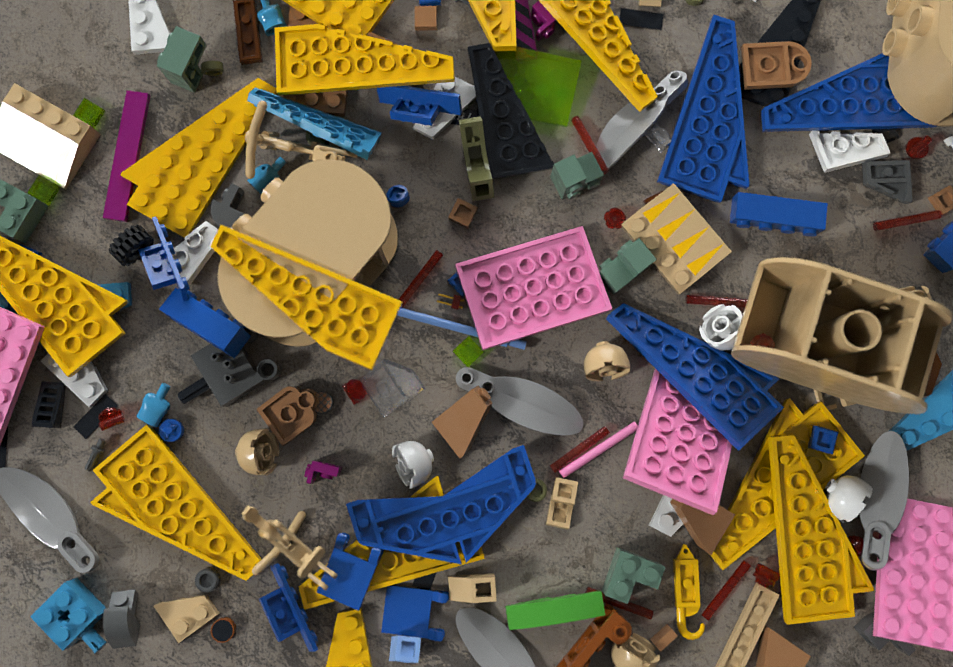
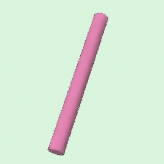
[559,421,638,479]

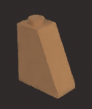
[432,385,492,458]
[670,499,735,555]
[756,625,811,667]

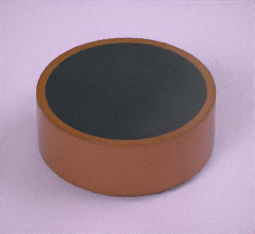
[211,617,236,643]

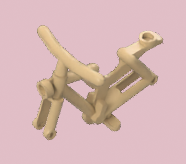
[245,101,357,179]
[242,505,338,591]

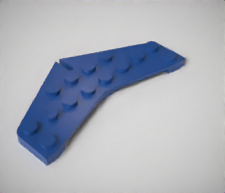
[346,445,536,565]

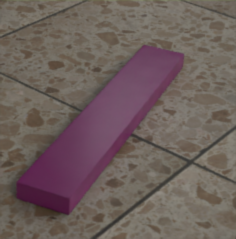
[102,90,151,222]

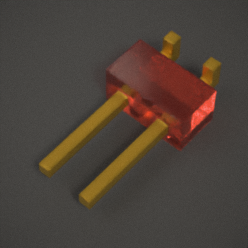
[437,294,465,310]

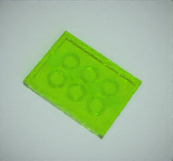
[494,47,582,127]

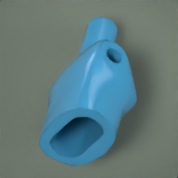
[257,0,287,36]
[247,157,287,194]
[136,383,170,427]

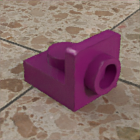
[531,1,556,42]
[304,460,342,484]

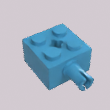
[30,578,107,654]

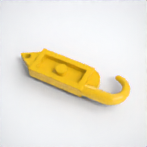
[673,544,705,640]

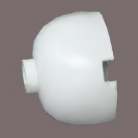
[699,304,743,351]
[392,441,434,489]
[825,475,873,523]

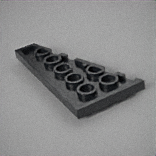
[739,0,821,107]
[468,43,554,180]

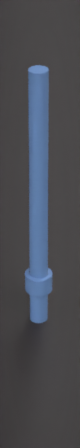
[397,308,527,350]

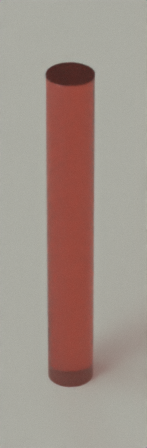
[571,116,609,174]
[873,210,942,231]
[398,250,443,308]
[685,295,748,308]
[550,426,610,473]
[701,560,751,621]
[585,587,654,620]

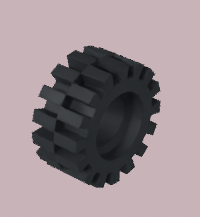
[109,225,154,267]

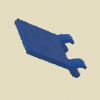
[316,533,384,611]
[381,585,449,642]

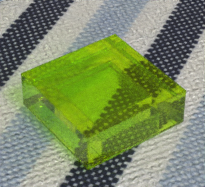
[73,98,105,128]
[27,175,61,205]
[452,336,484,367]

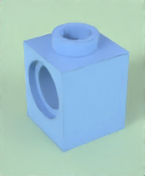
[389,635,421,663]

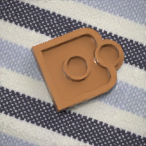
[256,386,319,446]

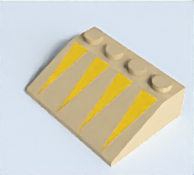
[0,83,101,190]
[621,183,732,295]

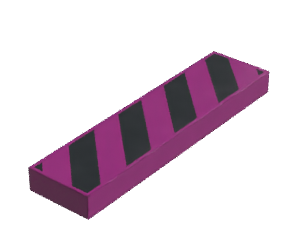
[514,0,538,63]

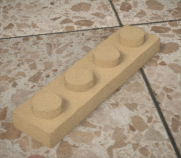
[715,583,780,667]

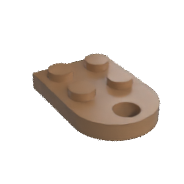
[741,41,812,90]

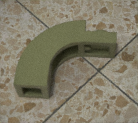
[459,116,495,201]

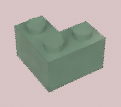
[157,26,207,93]
[550,152,604,200]
[0,179,49,244]
[599,238,657,295]
[602,547,665,604]

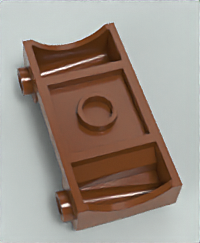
[556,603,632,667]

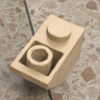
[448,573,496,603]

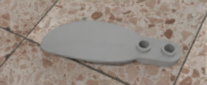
[594,71,688,173]
[456,367,583,436]
[859,431,909,570]
[0,467,99,573]
[456,607,535,667]

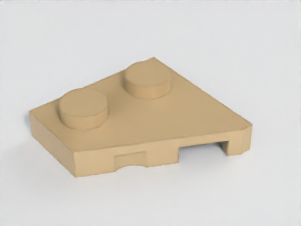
[154,594,219,643]

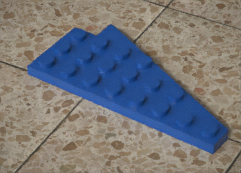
[657,15,749,203]
[761,53,936,132]
[606,303,784,451]

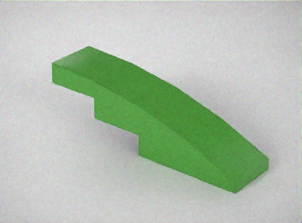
[505,590,605,630]

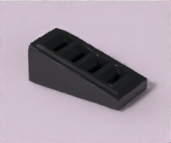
[31,381,66,428]

